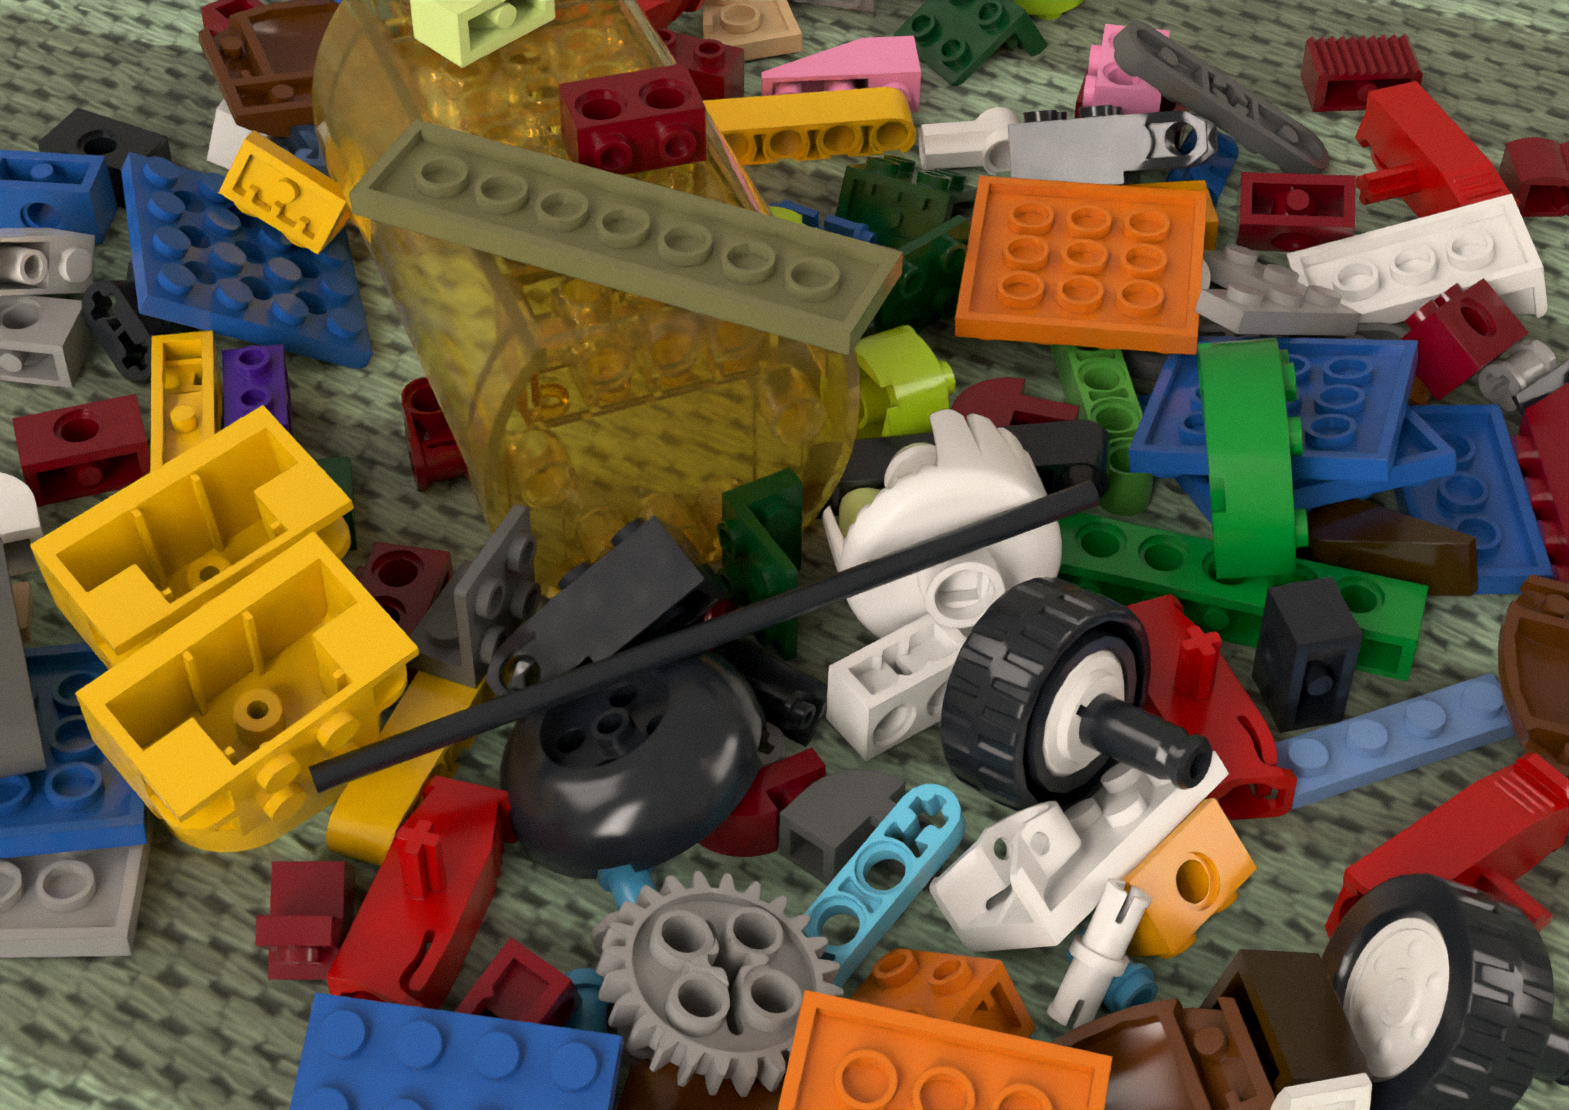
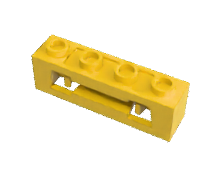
[150,330,224,472]

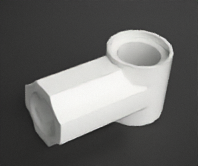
[918,107,1021,175]

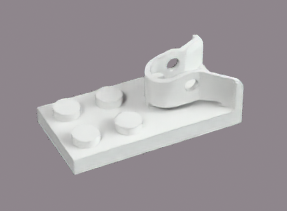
[1287,194,1548,324]
[929,751,1229,953]

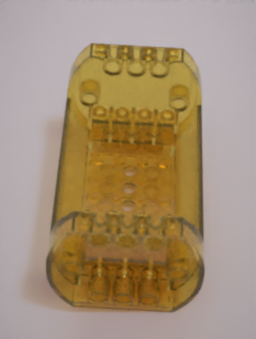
[312,0,860,599]

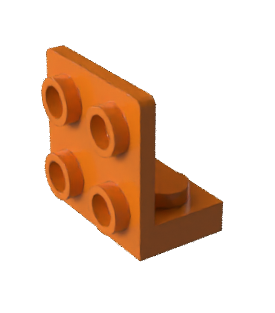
[849,948,1036,1038]

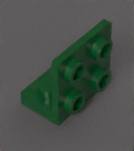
[894,0,1048,86]
[835,155,977,249]
[872,215,969,335]
[717,467,803,662]

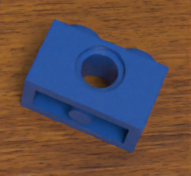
[0,150,118,244]

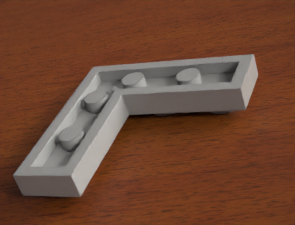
[1195,244,1361,336]

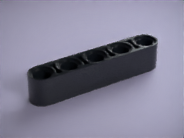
[804,420,1110,519]

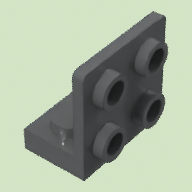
[406,504,541,689]

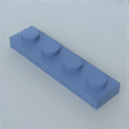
[1275,673,1514,810]

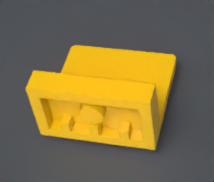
[218,130,355,255]

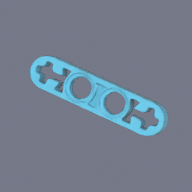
[804,784,966,988]

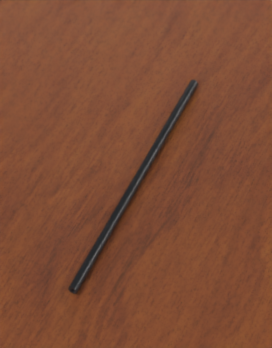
[309,480,1099,794]

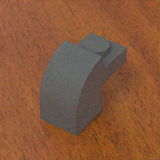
[779,769,942,891]

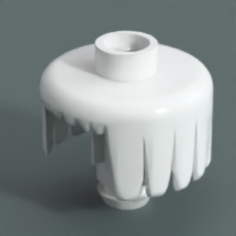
[823,409,1062,639]

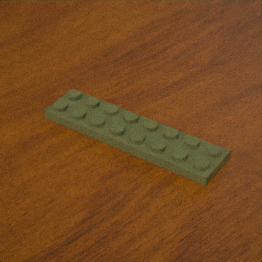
[349,119,903,356]

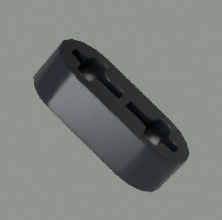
[82,280,168,381]

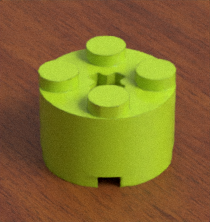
[818,325,956,441]

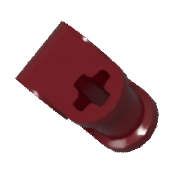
[401,376,479,492]

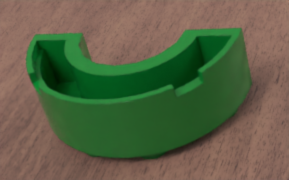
[1197,338,1308,579]

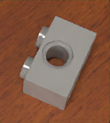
[0,295,95,388]

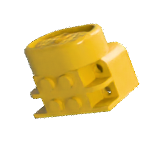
[30,405,354,670]
[75,531,419,852]

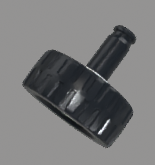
[940,577,1213,813]
[1321,873,1569,1110]

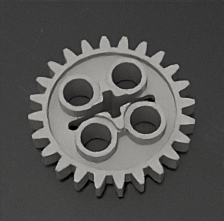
[596,871,843,1097]

